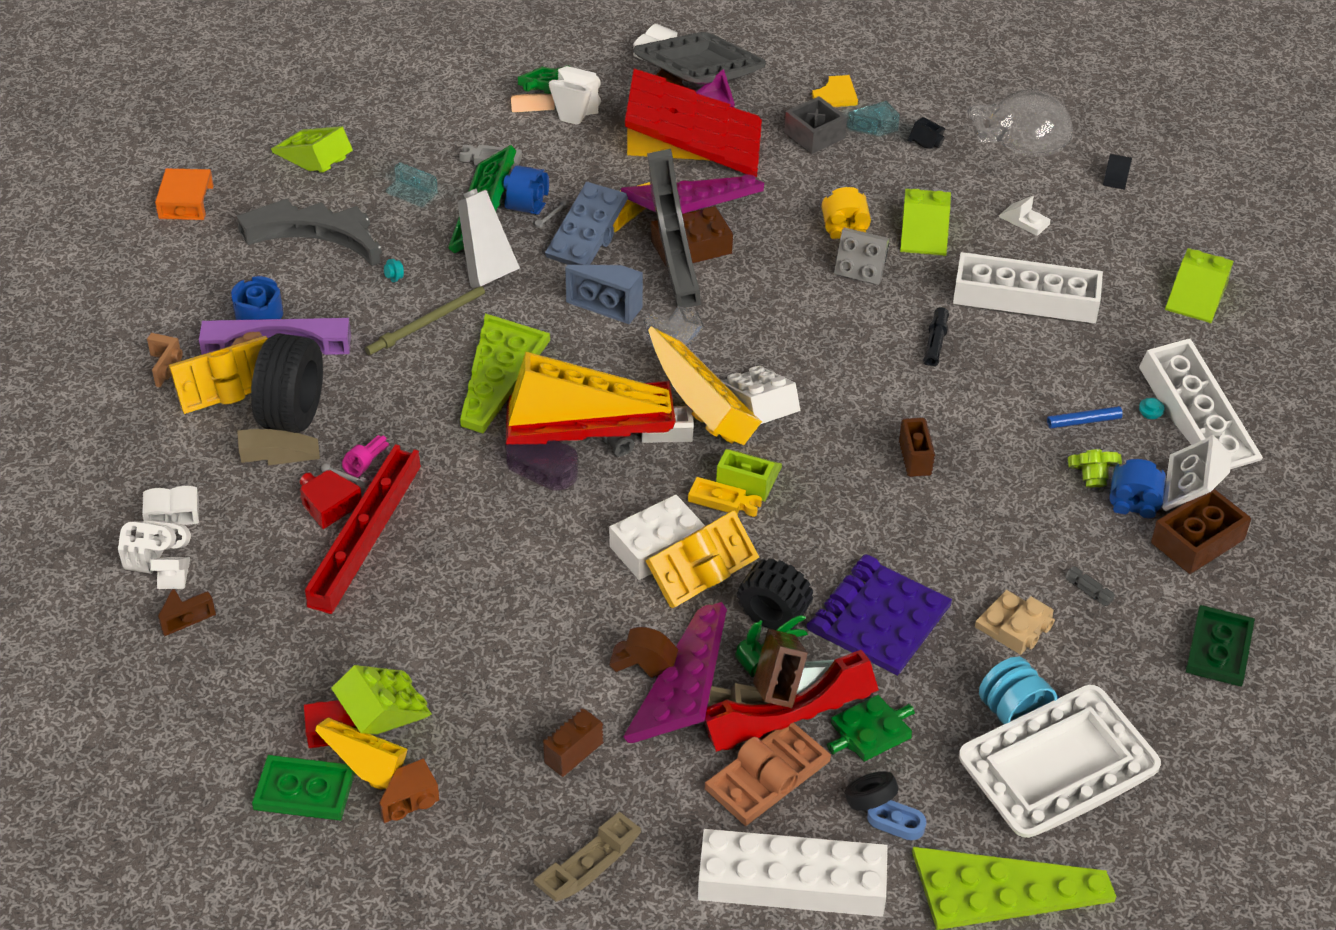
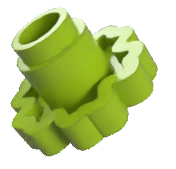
[1068,449,1122,488]

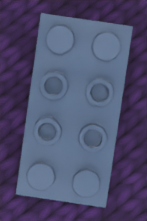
[545,182,628,265]

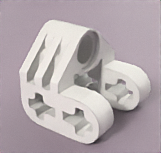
[118,520,191,574]

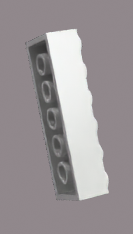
[953,252,1103,324]
[698,829,888,917]

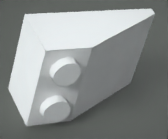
[1162,435,1232,511]

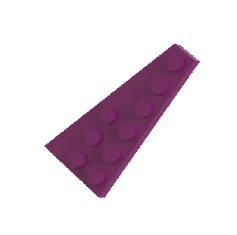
[621,175,764,214]
[623,602,727,743]

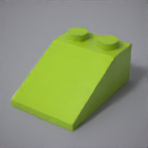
[271,126,353,173]
[900,189,951,256]
[1165,248,1234,323]

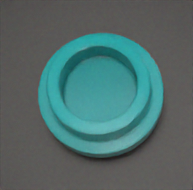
[384,259,404,282]
[1139,398,1165,419]

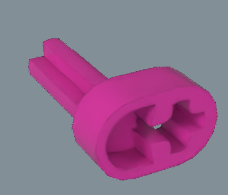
[342,435,389,478]

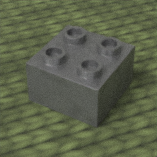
[784,96,847,154]

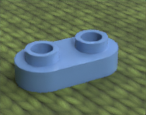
[867,800,926,840]

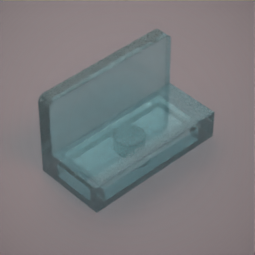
[386,162,438,207]

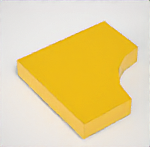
[812,75,858,107]

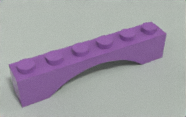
[199,318,351,355]

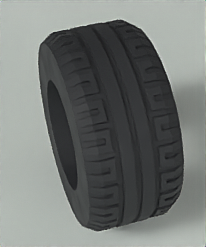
[251,333,323,433]

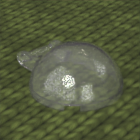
[967,89,1073,157]

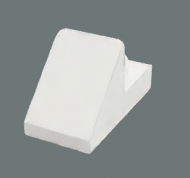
[999,196,1051,236]
[151,557,190,589]

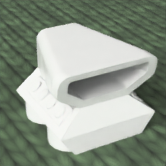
[549,66,601,124]

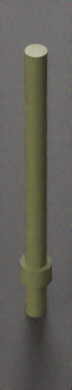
[365,286,485,356]

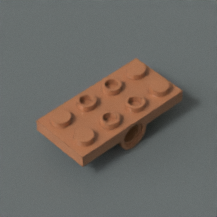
[705,723,831,826]

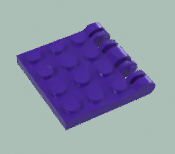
[807,554,952,676]

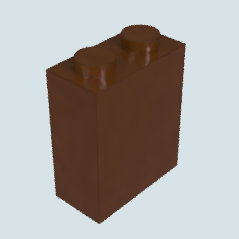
[753,629,808,708]

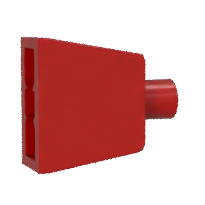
[300,470,362,530]

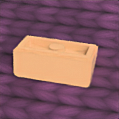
[511,93,555,112]

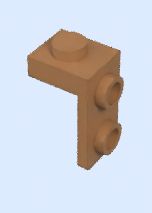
[147,333,183,387]

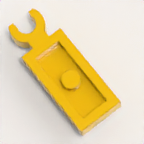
[688,477,762,517]

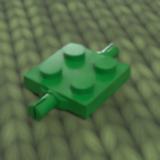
[518,65,570,94]
[827,695,915,762]

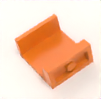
[155,168,214,220]

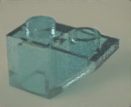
[848,101,900,137]

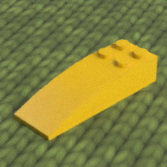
[648,326,762,445]

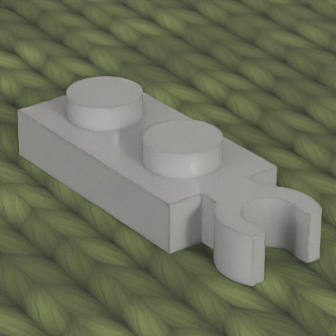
[459,145,522,170]

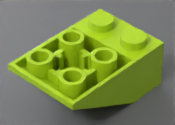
[331,665,432,734]

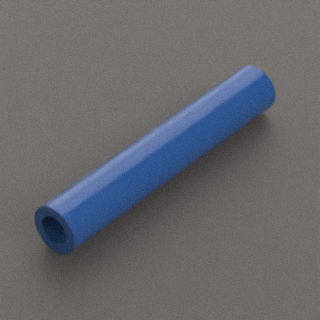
[1047,406,1123,429]

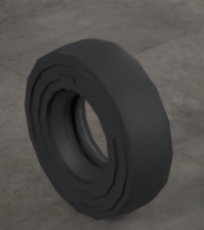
[844,771,899,811]

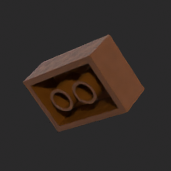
[651,206,733,267]
[1151,489,1251,574]

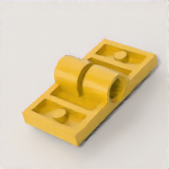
[169,336,268,414]
[645,510,760,608]

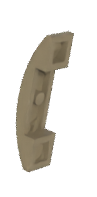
[534,812,641,902]

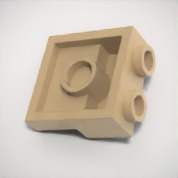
[975,590,1055,655]

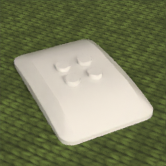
[959,685,1161,838]

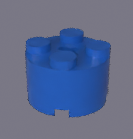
[504,165,549,215]
[231,276,283,320]
[1109,459,1166,519]

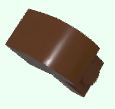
[609,627,678,678]

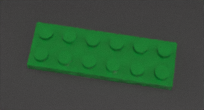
[448,145,516,253]

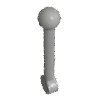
[534,200,569,228]
[321,463,368,488]

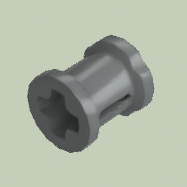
[602,436,635,457]

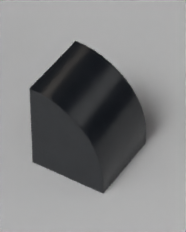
[1103,154,1132,190]

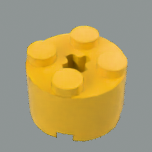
[821,187,871,239]

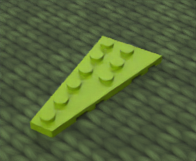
[460,313,550,433]
[912,847,1116,930]

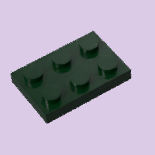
[1185,605,1255,687]

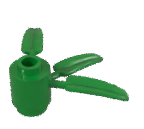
[735,615,808,678]

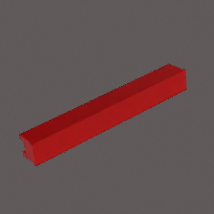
[305,444,421,614]

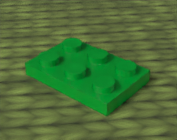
[252,755,355,821]

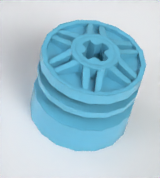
[979,656,1057,725]

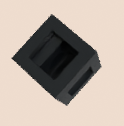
[907,117,946,149]

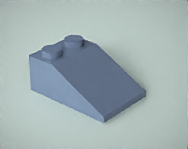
[565,265,643,324]

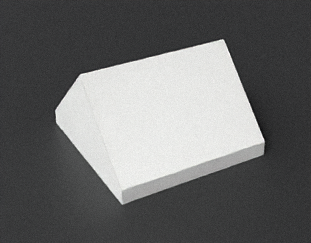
[641,406,694,443]

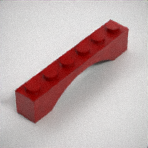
[704,649,879,752]

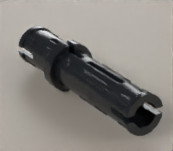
[923,307,949,367]

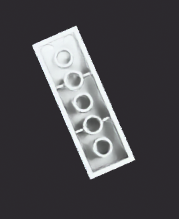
[1139,339,1263,469]

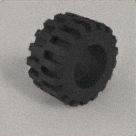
[737,558,813,630]

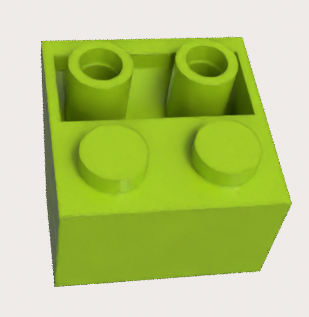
[716,449,782,502]

